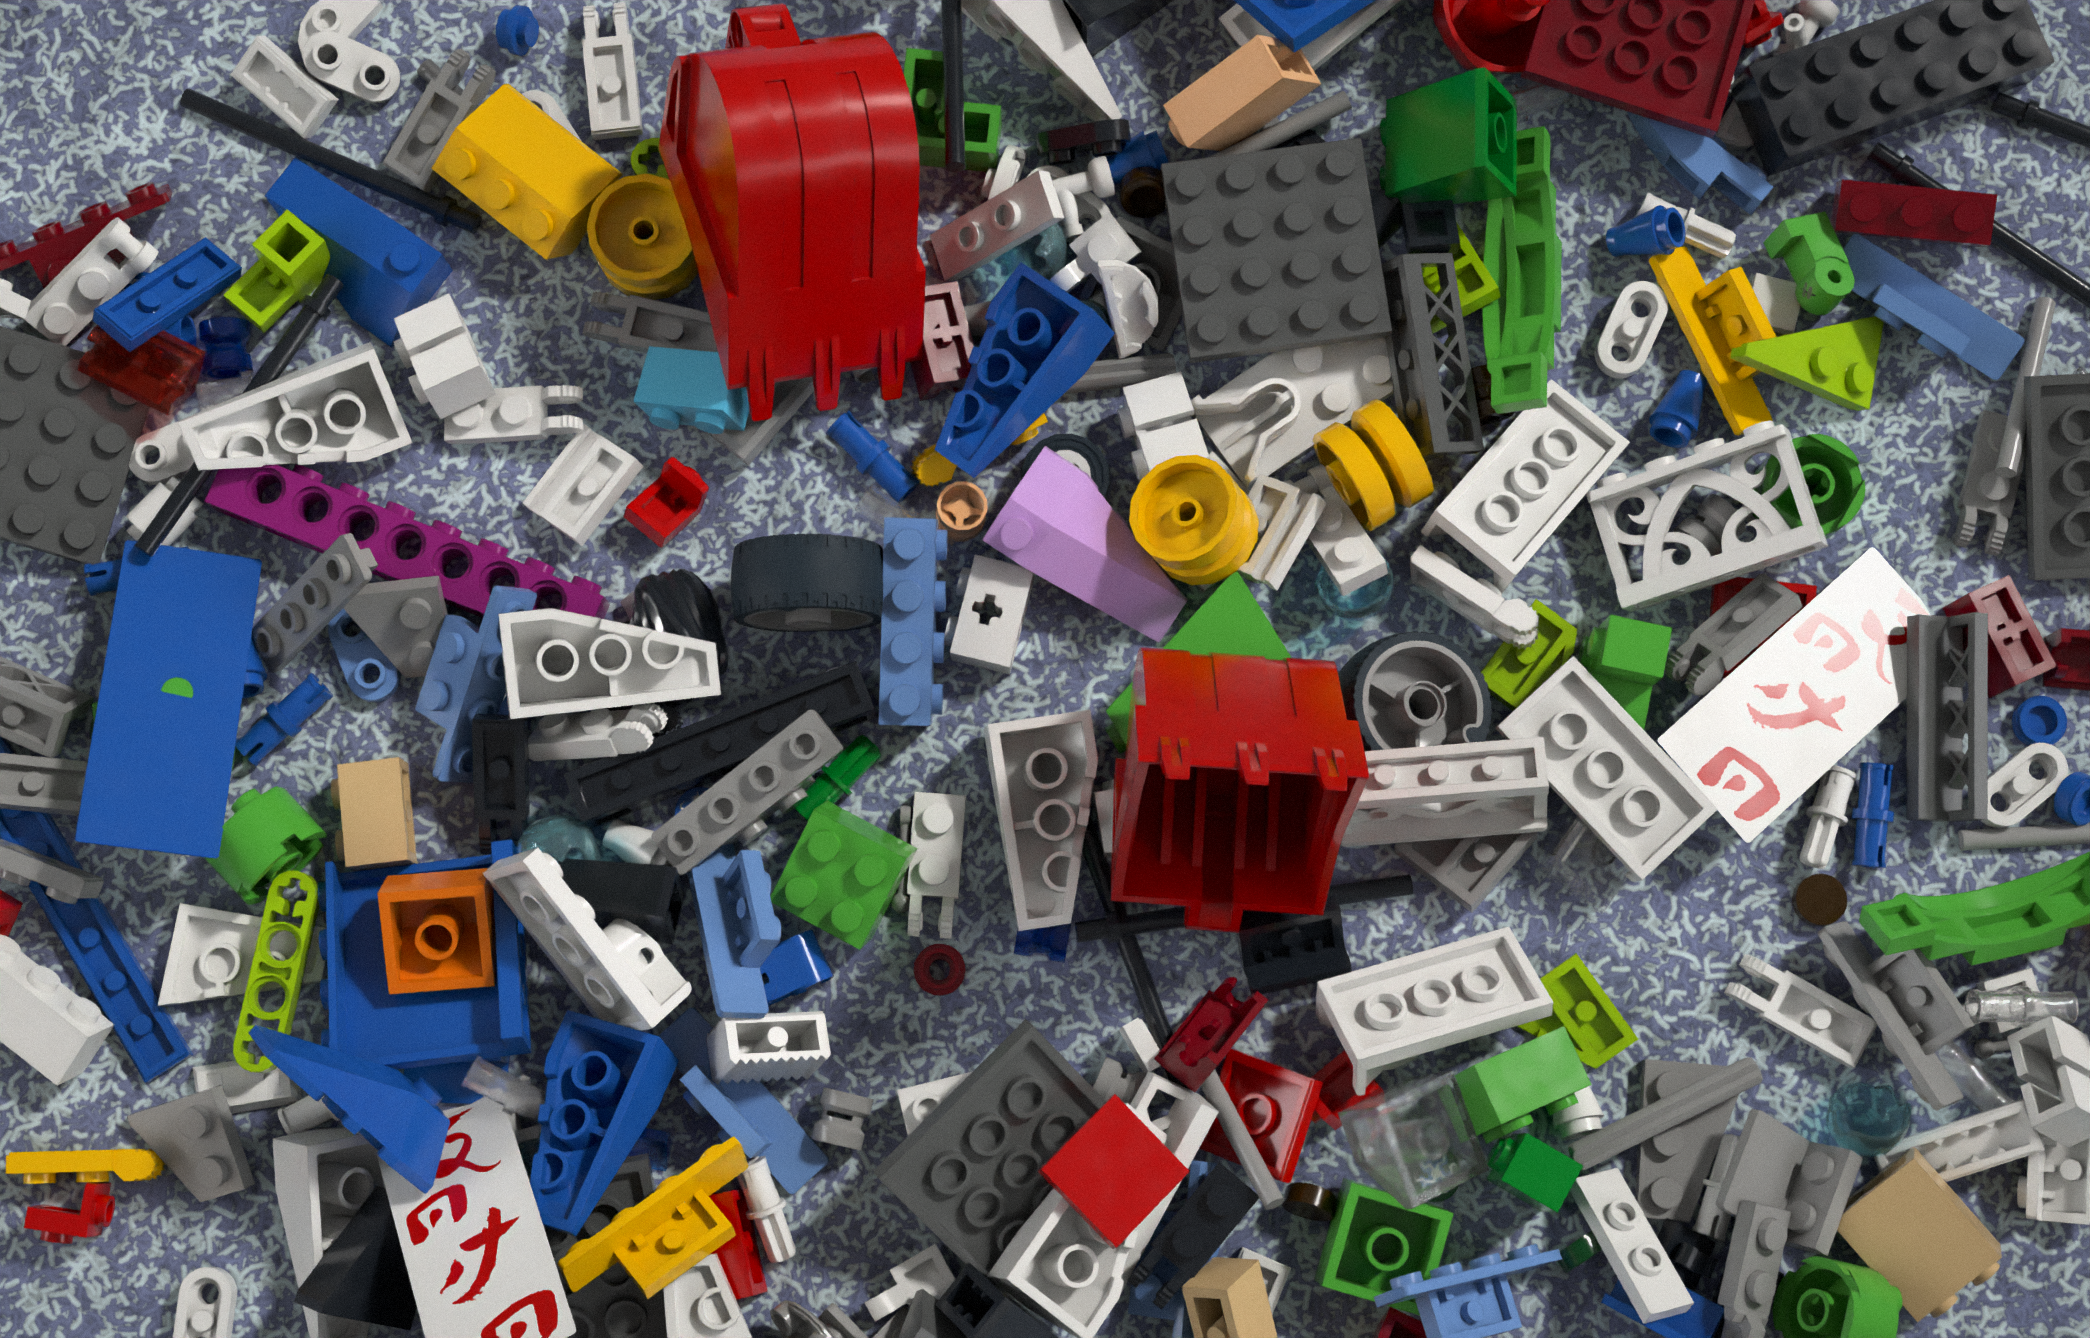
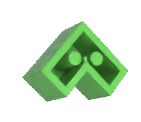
[904,48,1002,172]
[1578,614,1672,730]
[1439,1026,1592,1144]

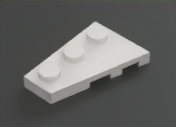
[158,903,328,1007]
[663,1253,752,1338]

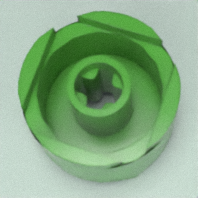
[1752,434,1866,540]
[204,786,327,905]
[1773,1256,1903,1338]

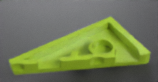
[1730,316,1884,411]

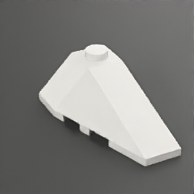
[178,342,412,470]
[498,608,721,719]
[984,710,1098,931]
[272,1127,385,1338]

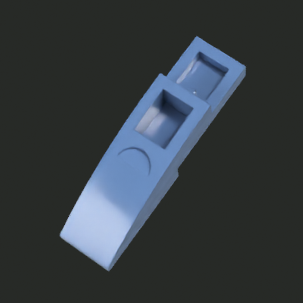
[1627,111,1774,215]

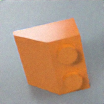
[377,868,496,994]

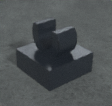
[1400,200,1460,254]
[1657,1218,1718,1291]

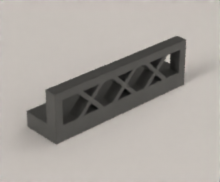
[1381,253,1484,462]
[1906,612,1988,822]

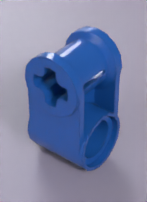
[760,930,834,1007]

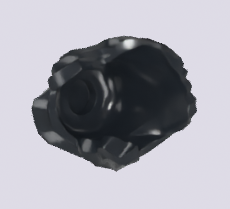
[623,569,728,710]

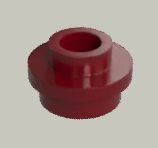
[914,944,966,996]

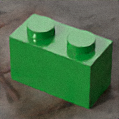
[1485,1133,1583,1213]

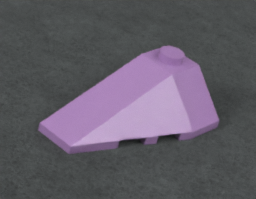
[982,446,1188,643]

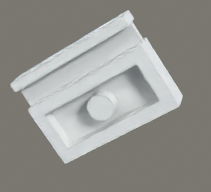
[523,424,644,546]
[1236,474,1327,591]

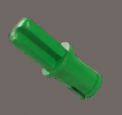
[795,735,882,821]

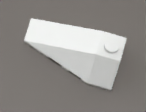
[961,0,1122,122]
[987,1103,1167,1338]

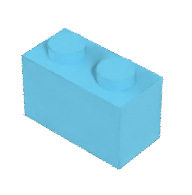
[633,346,750,434]

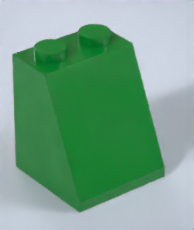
[1379,67,1517,204]

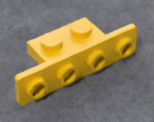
[1649,246,1776,436]
[557,1136,748,1299]

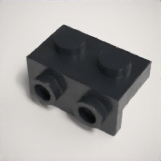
[1236,895,1352,994]

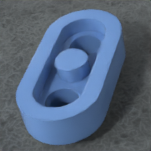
[328,609,401,703]

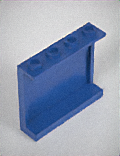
[318,839,531,1070]

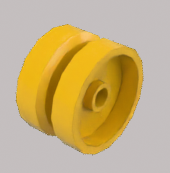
[587,173,699,300]
[1312,399,1434,531]
[1129,455,1259,585]

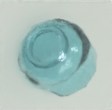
[1002,222,1068,281]
[1314,554,1394,622]
[516,815,601,863]
[1826,1082,1912,1157]

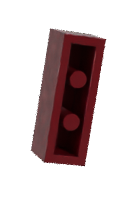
[1831,179,1998,247]

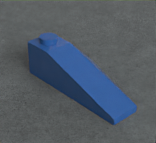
[264,157,453,348]
[934,262,1115,478]
[530,1010,679,1236]
[248,1025,450,1194]

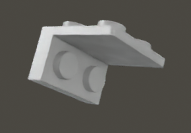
[1716,1109,1863,1256]

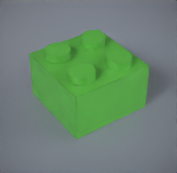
[770,801,918,950]
[1314,1178,1454,1316]

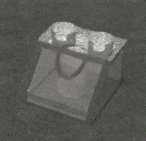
[1338,1070,1489,1209]

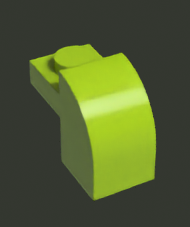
[224,209,330,333]

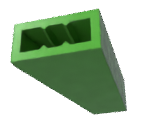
[1104,571,1291,754]

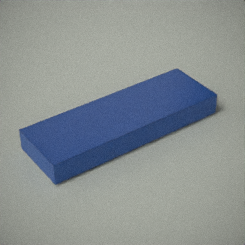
[93,237,242,352]

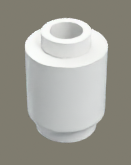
[126,476,203,546]

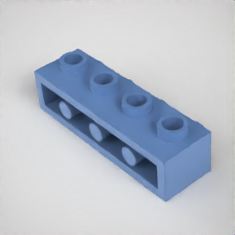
[879,517,948,726]

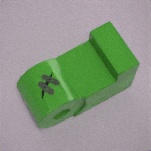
[1763,211,1855,315]

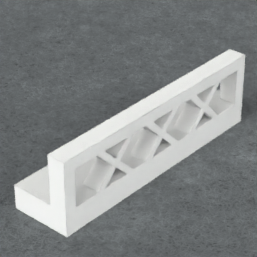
[1120,1071,1218,1295]

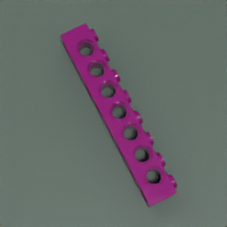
[204,464,610,619]

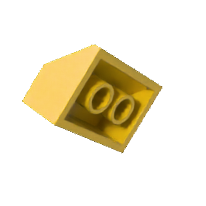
[431,84,622,260]

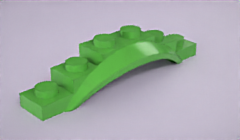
[1482,126,1562,414]
[1859,852,2090,966]

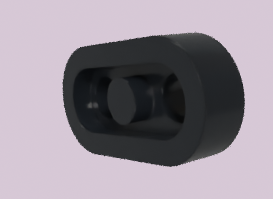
[1035,119,1131,165]

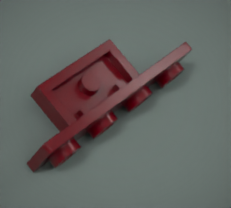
[0,182,172,288]

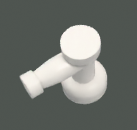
[1773,0,1839,56]
[1052,156,1115,239]

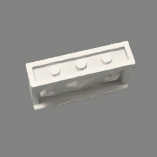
[1586,421,1828,612]
[1341,737,1549,847]

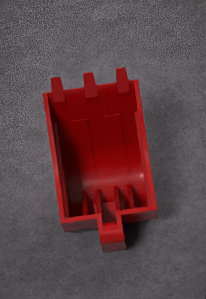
[658,3,926,422]
[1111,647,1369,933]

